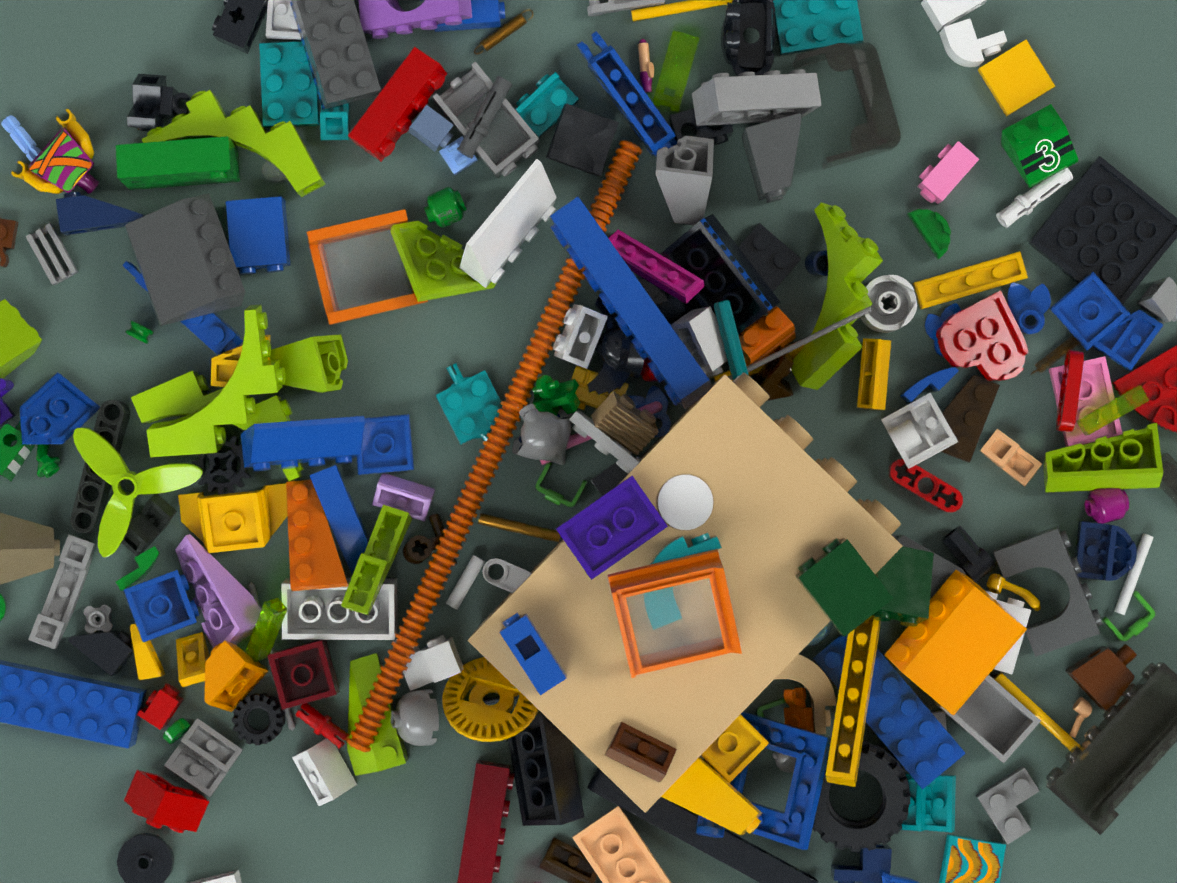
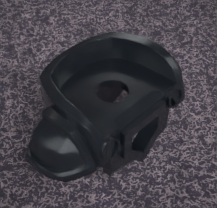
[721,0,776,76]

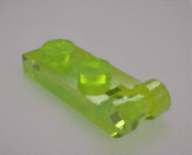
[652,30,699,112]

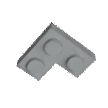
[976,766,1039,844]

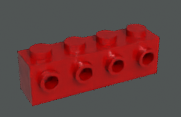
[348,47,447,162]

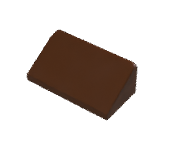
[605,722,677,782]

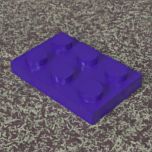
[556,476,668,580]

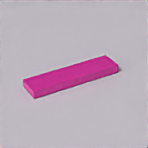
[608,230,704,304]

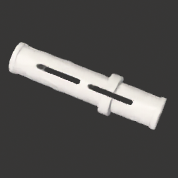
[996,168,1073,228]

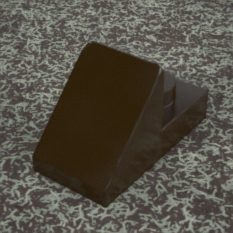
[753,346,794,401]

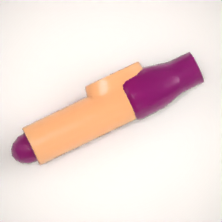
[637,39,654,94]

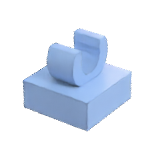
[439,136,478,176]

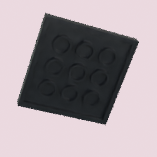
[1028,156,1177,304]

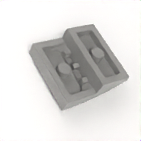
[164,718,243,798]

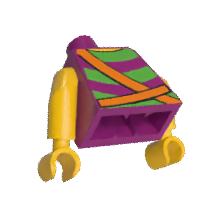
[11,109,99,194]

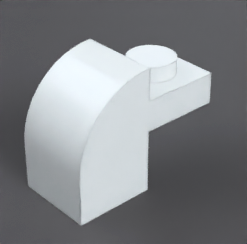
[939,18,1007,67]

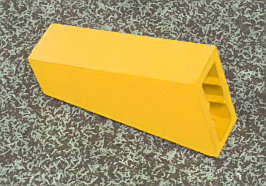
[661,757,762,835]

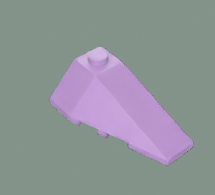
[175,534,267,648]

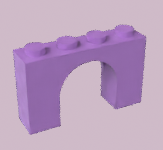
[358,0,472,39]

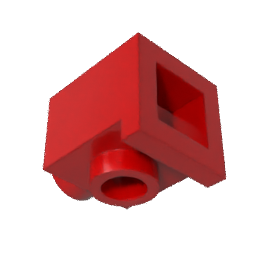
[137,683,184,730]

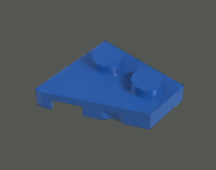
[1092,310,1163,372]

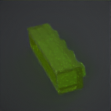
[1076,385,1149,436]
[246,597,288,662]

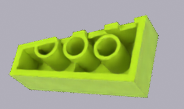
[1043,423,1163,493]

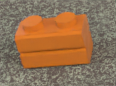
[739,306,796,371]

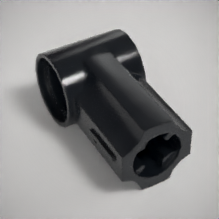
[941,526,997,583]

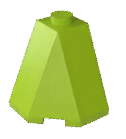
[270,334,348,393]

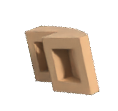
[980,429,1042,487]

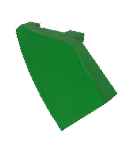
[115,546,159,591]

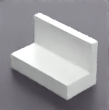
[292,739,357,806]

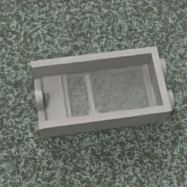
[432,61,540,178]

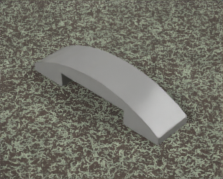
[28,534,96,649]

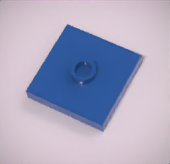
[1049,271,1131,350]
[357,414,414,475]

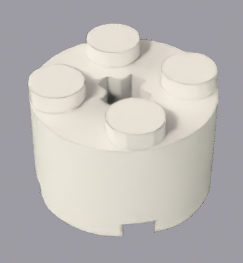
[860,275,917,333]

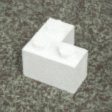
[403,635,464,691]

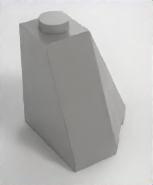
[655,136,714,225]

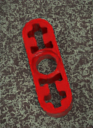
[1056,350,1084,432]
[888,459,963,512]

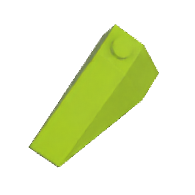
[347,653,409,776]

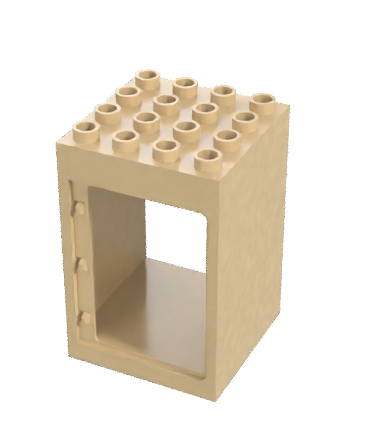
[467,372,902,813]

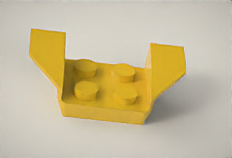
[178,483,288,553]

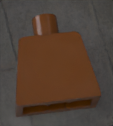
[1065,644,1137,712]

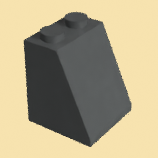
[742,113,802,203]

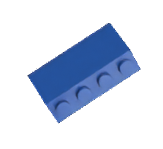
[240,416,365,471]

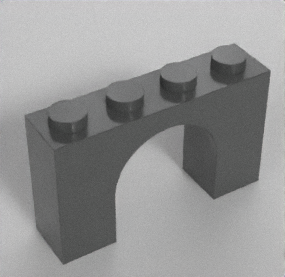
[993,526,1103,657]

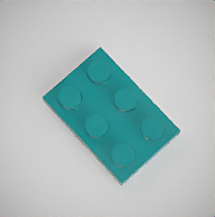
[773,0,864,55]
[259,41,320,128]

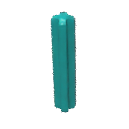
[713,300,749,380]

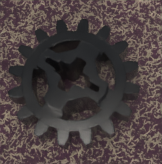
[192,434,253,494]

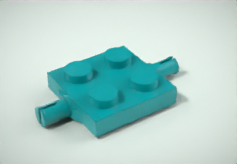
[435,363,502,445]

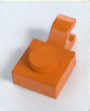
[784,687,814,732]

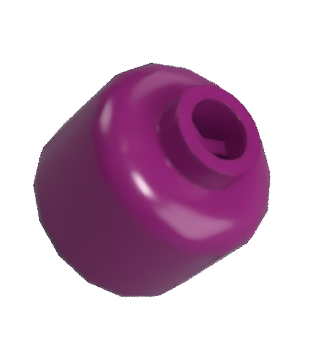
[1084,488,1129,524]

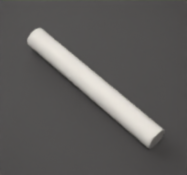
[1114,533,1154,615]

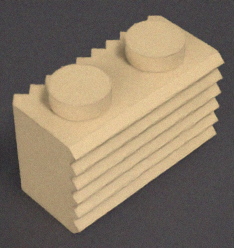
[591,391,658,455]

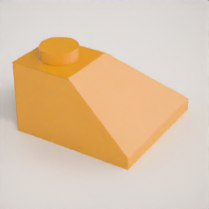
[204,640,268,712]

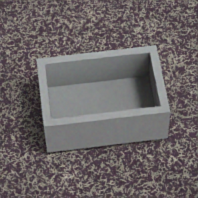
[935,675,1041,763]

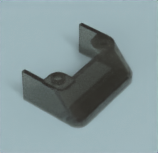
[793,42,901,169]

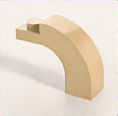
[775,654,836,734]

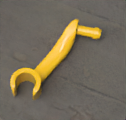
[986,573,1041,611]

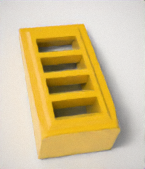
[130,623,165,680]

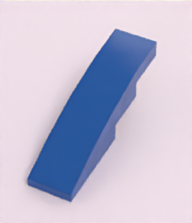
[310,465,369,575]

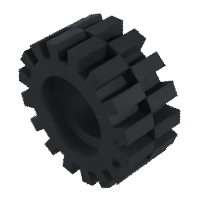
[232,693,285,745]

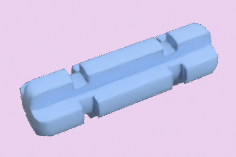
[1,115,41,162]

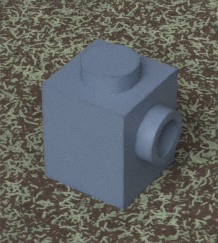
[408,105,454,152]

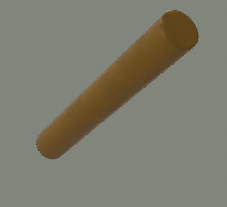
[478,513,561,542]

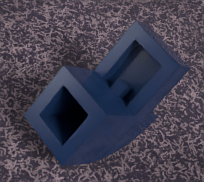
[831,844,892,883]

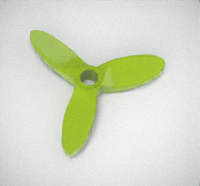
[73,427,203,557]

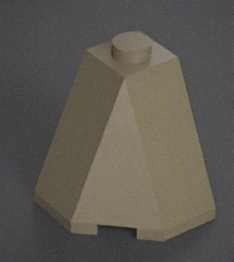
[0,513,60,585]

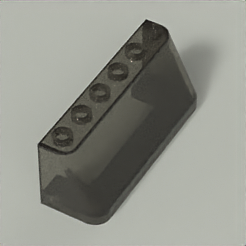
[1046,662,1177,835]

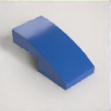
[900,367,959,403]

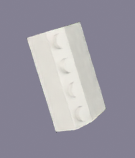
[459,159,557,288]

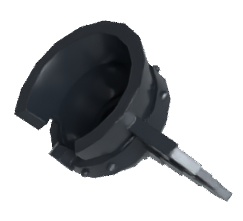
[587,296,645,395]

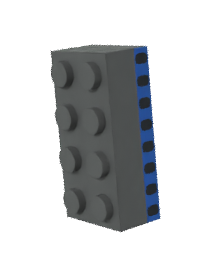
[290,0,381,110]

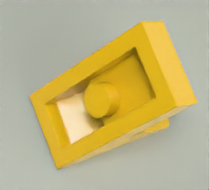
[176,632,210,687]

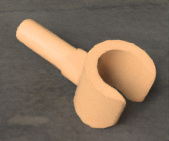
[1069,697,1092,738]

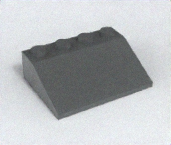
[125,193,245,326]

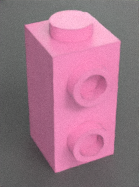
[917,141,979,204]

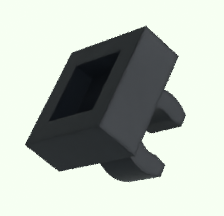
[160,86,190,119]

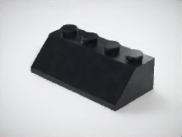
[508,710,585,826]

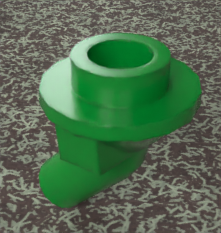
[36,444,61,478]

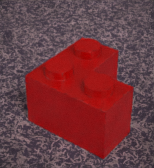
[124,770,209,833]

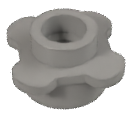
[83,605,113,633]

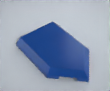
[20,372,100,444]

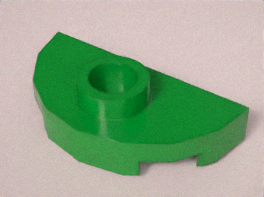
[907,209,951,260]

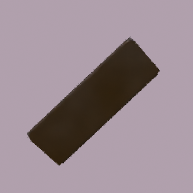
[539,837,597,883]

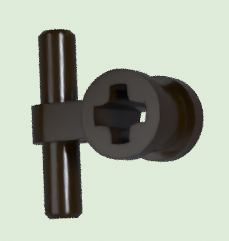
[403,513,457,567]

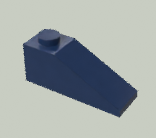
[56,192,145,235]

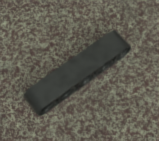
[70,400,130,533]

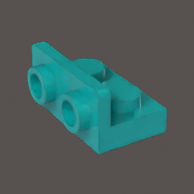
[516,72,579,138]

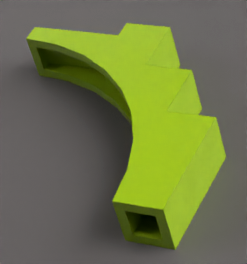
[142,90,326,198]
[791,202,883,390]
[147,304,286,457]
[131,371,304,481]

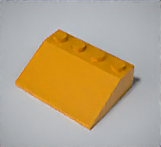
[884,570,1027,715]

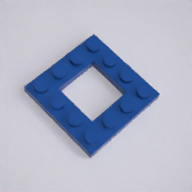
[730,711,831,850]

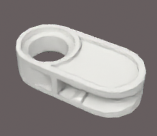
[482,558,532,593]

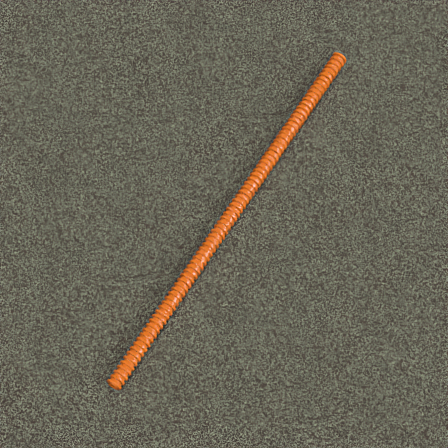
[347,140,643,752]

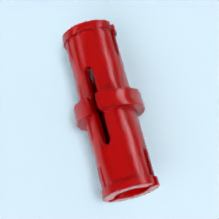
[295,703,350,749]

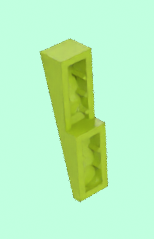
[341,505,412,616]

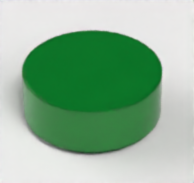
[163,718,191,745]

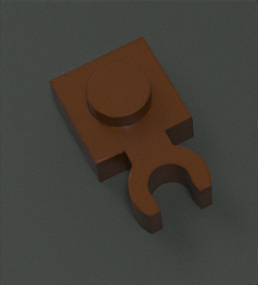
[0,218,18,268]

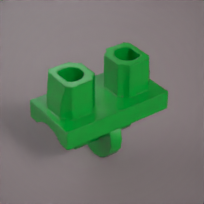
[531,375,581,416]

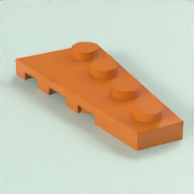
[286,480,348,591]

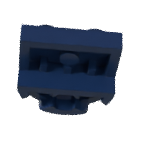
[1075,521,1137,581]

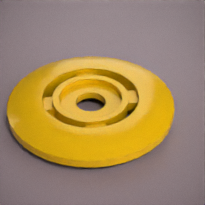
[442,657,538,742]

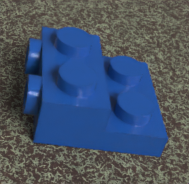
[123,570,199,643]

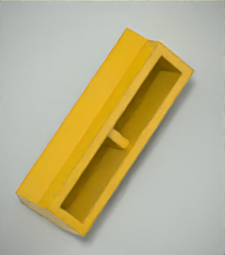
[857,338,891,410]

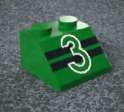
[1001,104,1079,188]

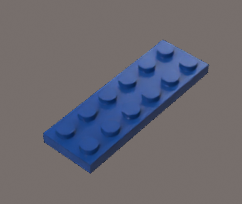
[813,635,966,790]

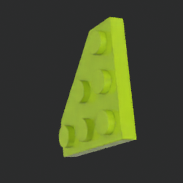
[390,221,496,302]

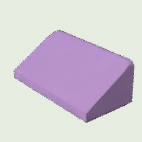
[372,473,435,522]

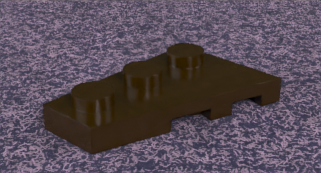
[941,375,1000,463]

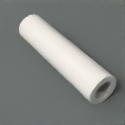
[446,555,485,610]

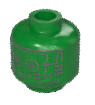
[423,187,467,228]

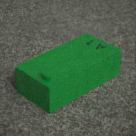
[116,136,240,190]

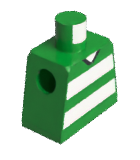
[0,421,35,481]

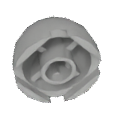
[391,689,439,746]

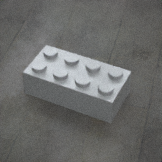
[692,69,822,126]

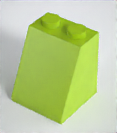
[0,299,42,379]

